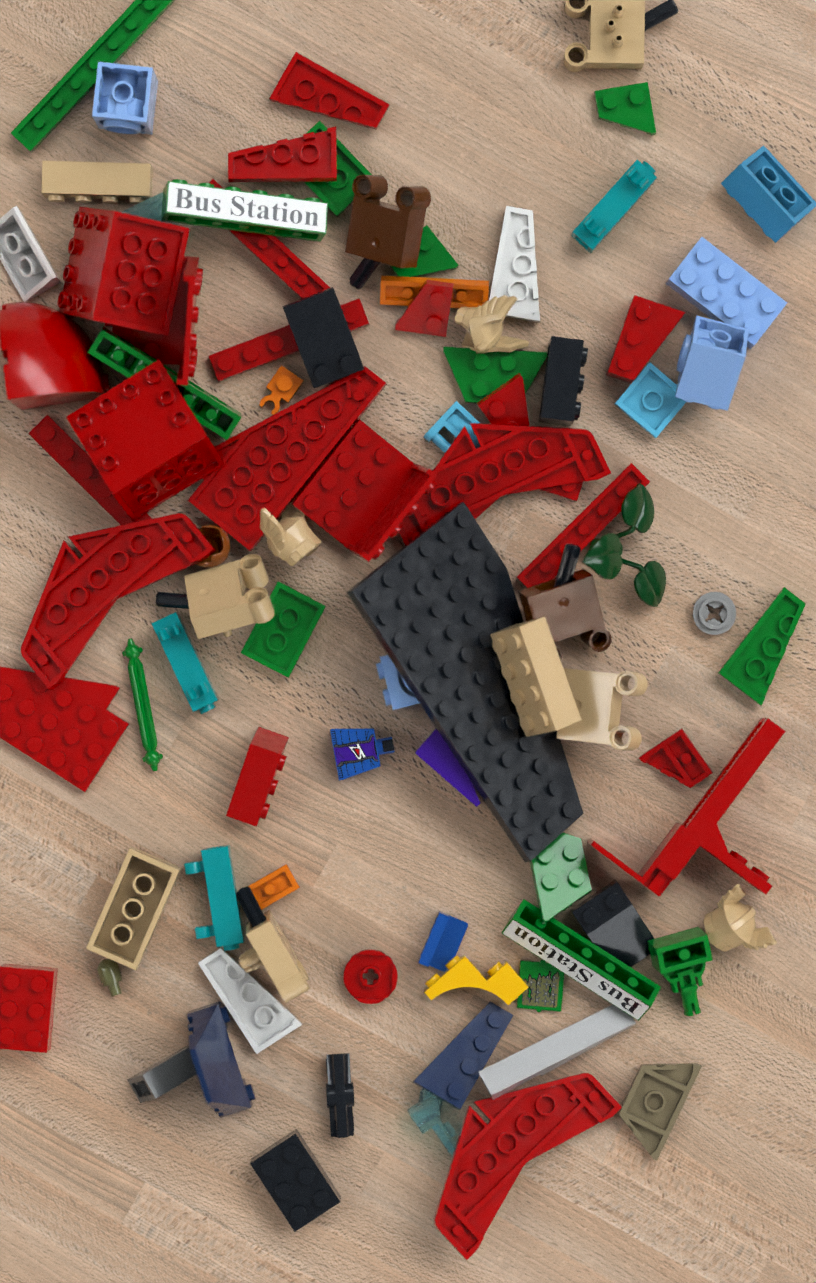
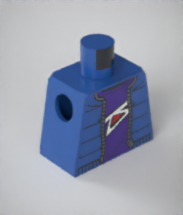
[330,728,395,780]

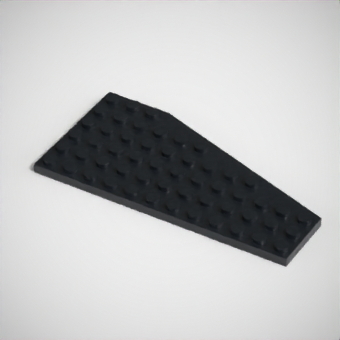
[347,502,584,862]

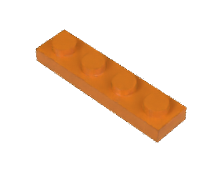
[380,275,489,308]

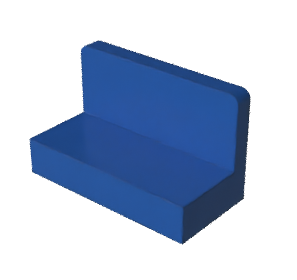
[418,911,468,972]

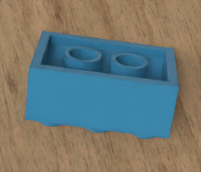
[721,145,816,243]

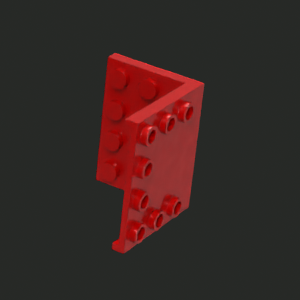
[57,206,190,336]
[112,256,203,385]
[66,359,224,521]
[291,419,437,562]

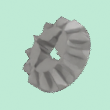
[693,592,736,635]

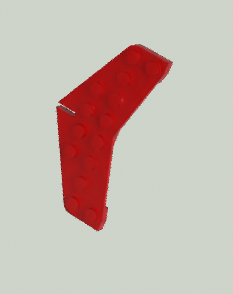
[399,423,611,545]
[21,513,216,690]
[434,1073,622,1260]

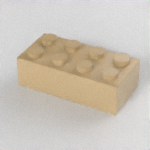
[490,616,581,737]
[86,847,182,970]

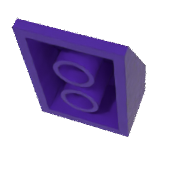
[415,728,480,807]

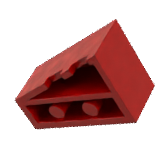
[606,295,686,384]
[226,727,289,827]

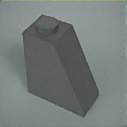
[127,1045,197,1103]

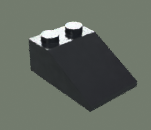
[282,287,364,388]
[570,880,655,967]

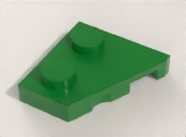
[594,82,656,136]
[389,225,459,277]

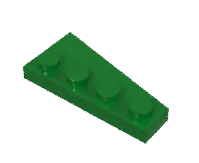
[718,587,806,706]

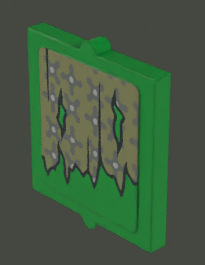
[517,960,564,1012]

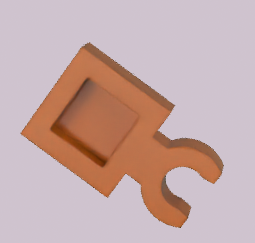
[259,365,304,415]

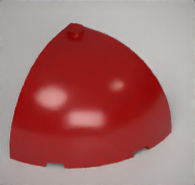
[0,302,110,410]

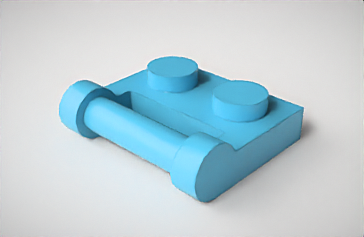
[423,401,480,453]

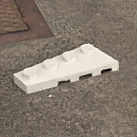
[489,206,540,323]
[198,948,302,1054]

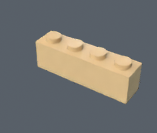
[41,161,153,205]

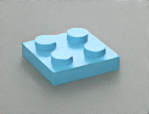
[614,362,686,439]

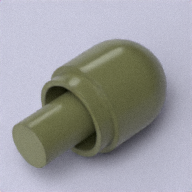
[97,958,122,997]

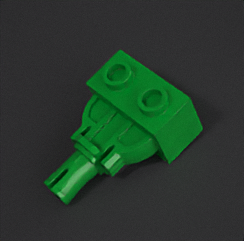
[647,927,713,1016]

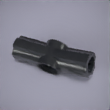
[326,1053,354,1138]

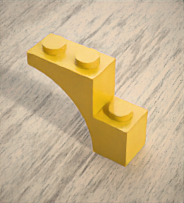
[424,954,529,1005]

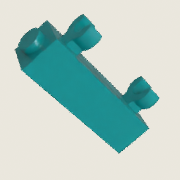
[571,160,657,254]
[151,612,219,714]
[184,845,245,951]

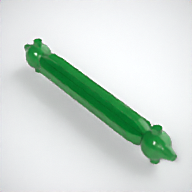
[122,638,163,771]

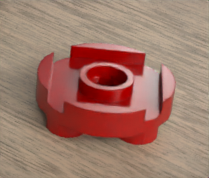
[343,949,398,1004]

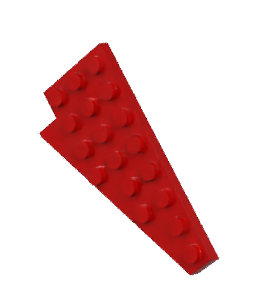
[187,366,387,552]
[0,667,129,792]

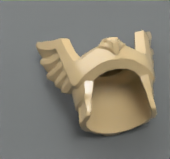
[455,295,529,353]
[260,496,322,566]
[704,884,777,952]

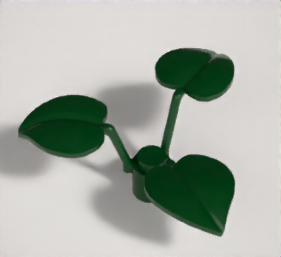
[582,483,666,607]

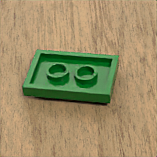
[303,121,372,217]
[241,581,326,678]

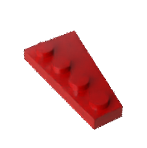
[269,52,390,130]
[228,126,337,183]

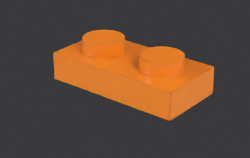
[247,864,300,909]

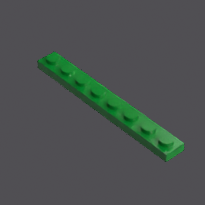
[11,0,175,153]

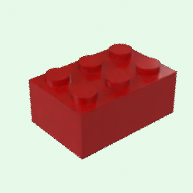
[0,963,58,1053]

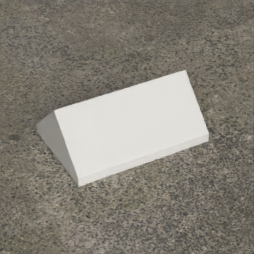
[0,206,61,302]

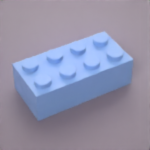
[666,237,787,349]

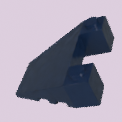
[187,1001,256,1118]

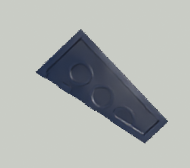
[413,1001,513,1110]

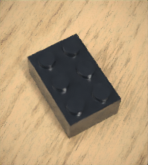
[539,336,588,426]
[250,1129,341,1232]

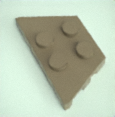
[618,1063,702,1160]

